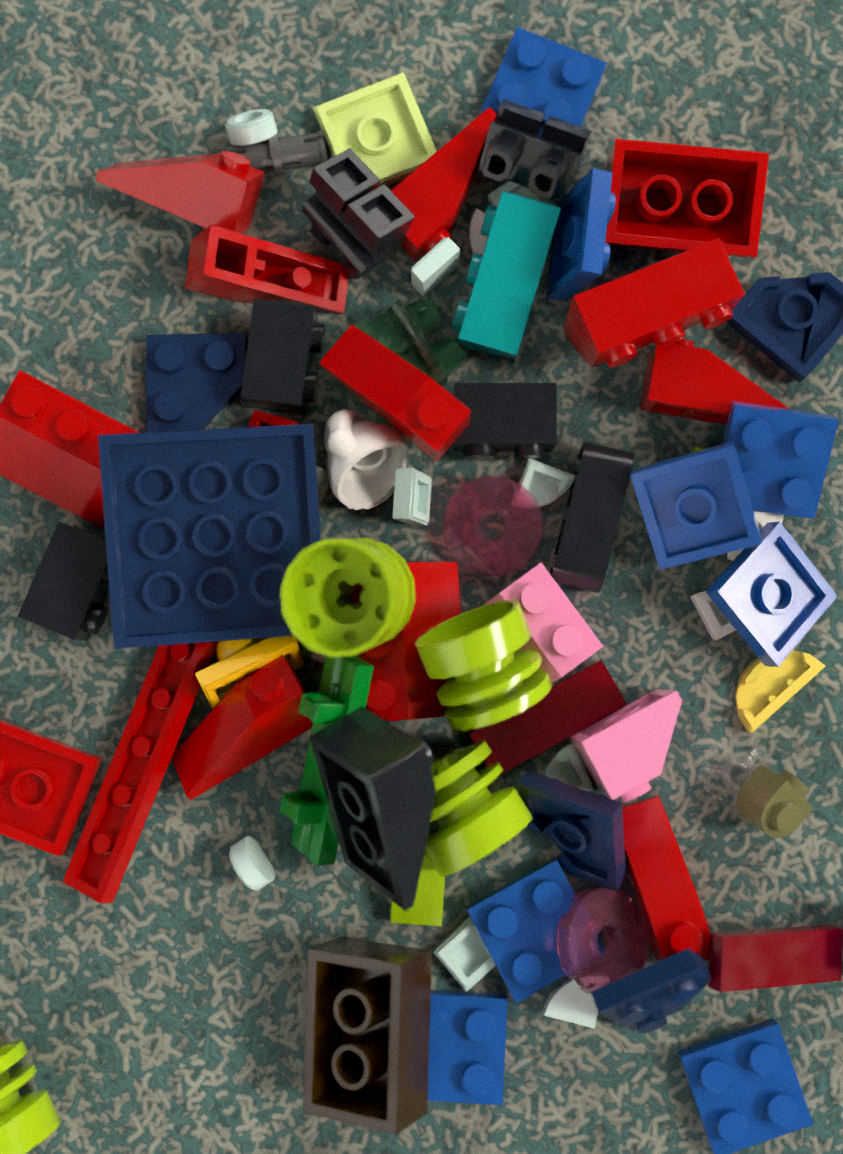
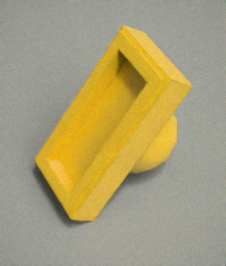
[195,636,304,709]

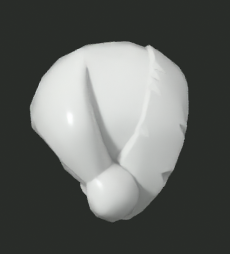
[324,409,408,510]

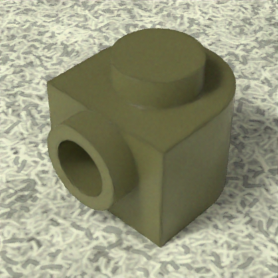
[736,764,813,838]

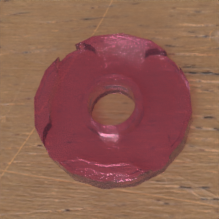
[443,476,543,576]
[557,888,648,994]

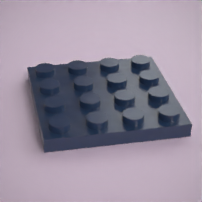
[98,424,321,649]

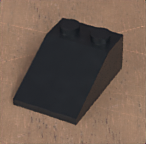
[309,706,436,911]

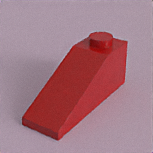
[391,107,496,263]
[96,151,265,234]
[184,224,349,315]
[319,324,472,462]
[640,338,789,425]
[171,655,313,800]
[622,796,710,961]

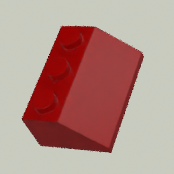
[605,138,769,259]
[563,238,745,368]
[0,370,140,530]
[350,562,462,721]

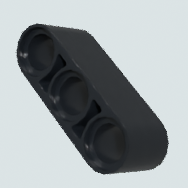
[550,441,634,593]

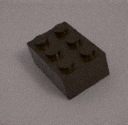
[302,937,432,1135]

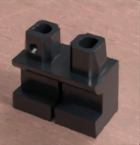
[478,99,592,200]
[301,148,415,279]

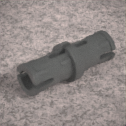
[225,131,327,176]

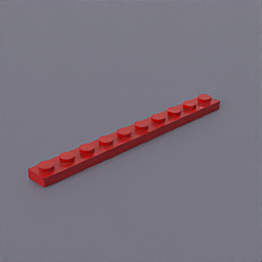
[62,409,299,903]

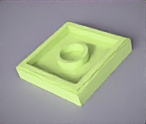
[313,72,437,187]

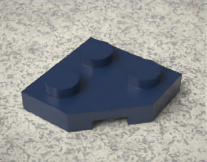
[726,272,843,383]
[146,333,248,433]
[518,770,626,891]
[591,948,713,1033]

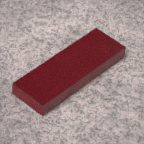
[469,660,627,777]
[708,925,843,992]

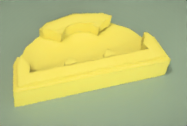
[735,650,825,733]

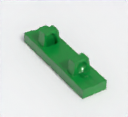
[279,655,374,866]

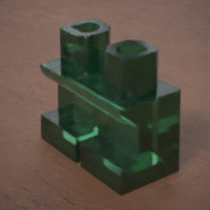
[346,296,467,388]

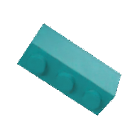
[452,191,561,363]

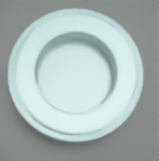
[225,109,277,146]
[229,836,275,891]

